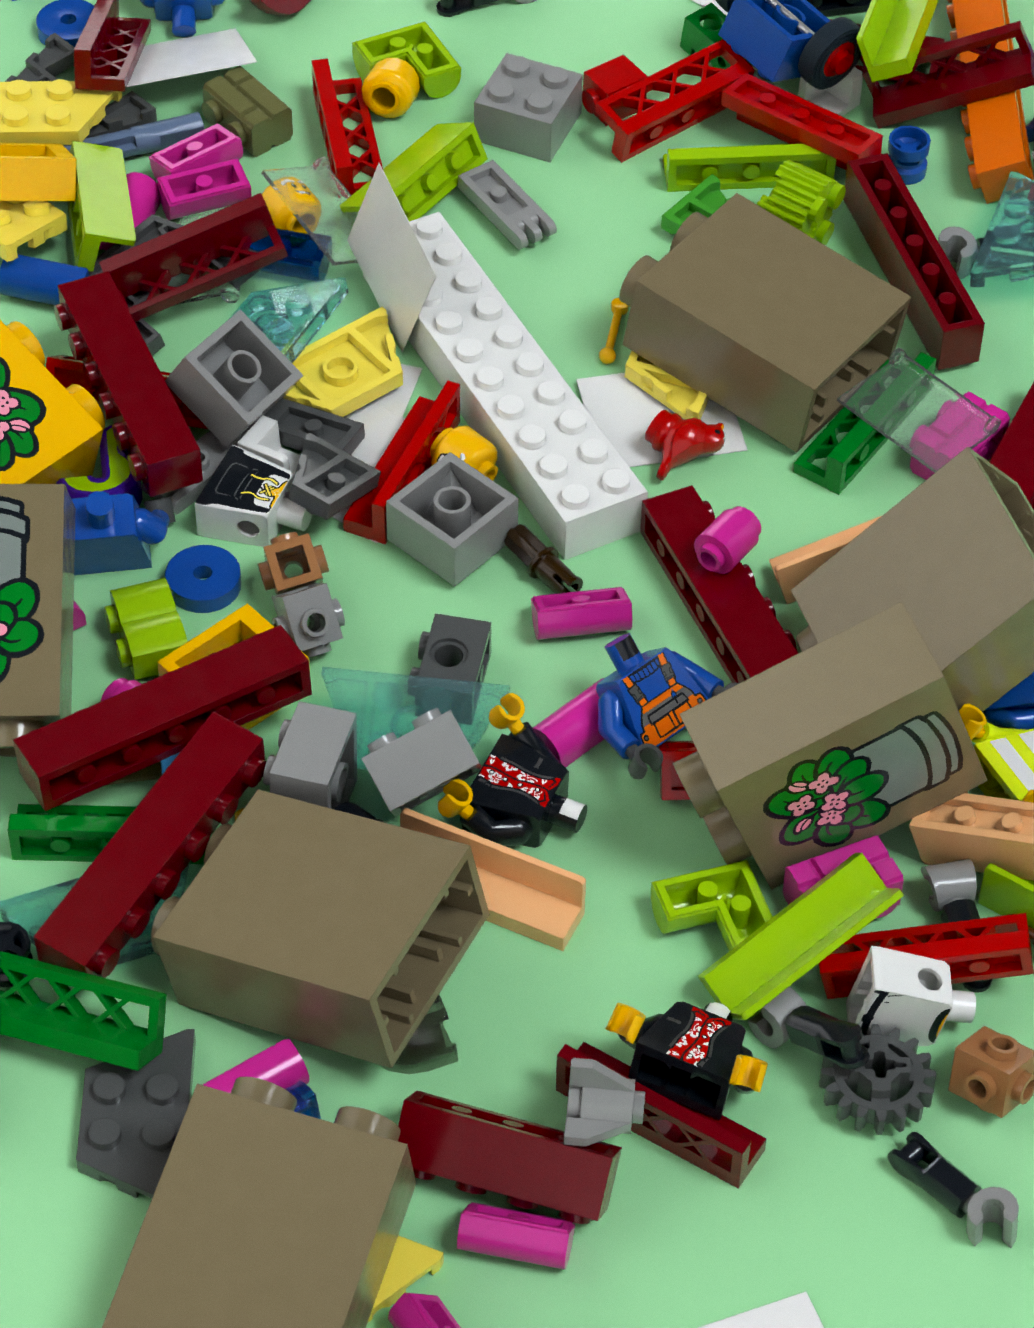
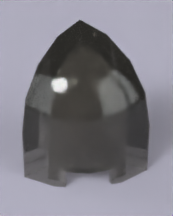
[377,994,458,1074]

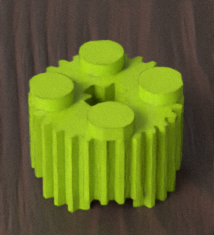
[757,159,846,245]

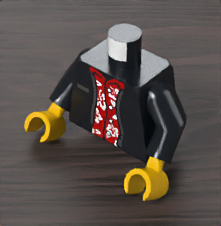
[438,693,587,848]
[605,1002,768,1120]

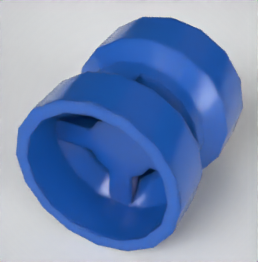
[888,125,931,185]

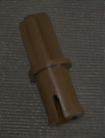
[504,524,583,594]

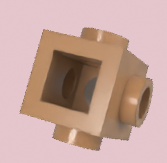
[258,532,329,595]
[948,1026,1034,1118]

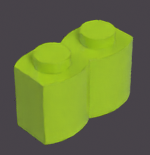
[104,578,188,680]

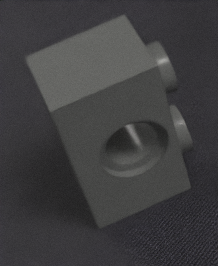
[408,613,491,725]

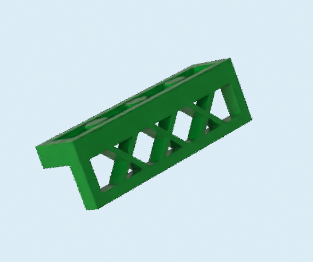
[793,352,936,495]
[7,804,216,865]
[0,951,167,1071]

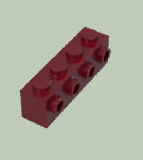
[398,1091,622,1224]

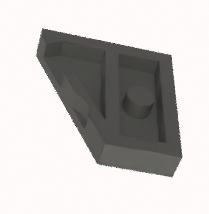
[289,433,381,520]

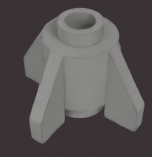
[564,1058,645,1147]

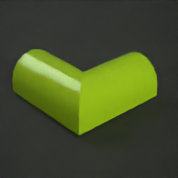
[352,21,461,98]
[651,860,773,951]

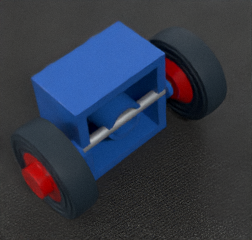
[716,0,862,90]

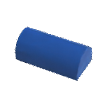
[0,254,90,305]

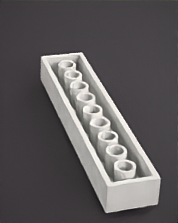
[363,212,648,560]

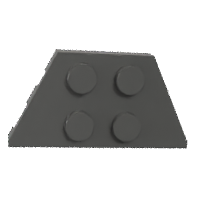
[76,1029,196,1198]

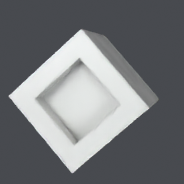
[798,67,863,117]
[237,415,300,475]

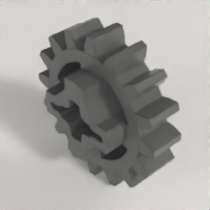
[819,1024,936,1135]

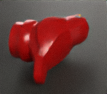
[645,410,725,481]

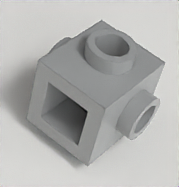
[271,583,345,657]

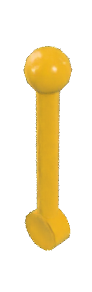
[599,298,628,364]

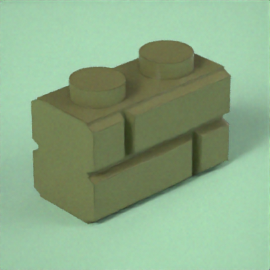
[201,66,293,157]

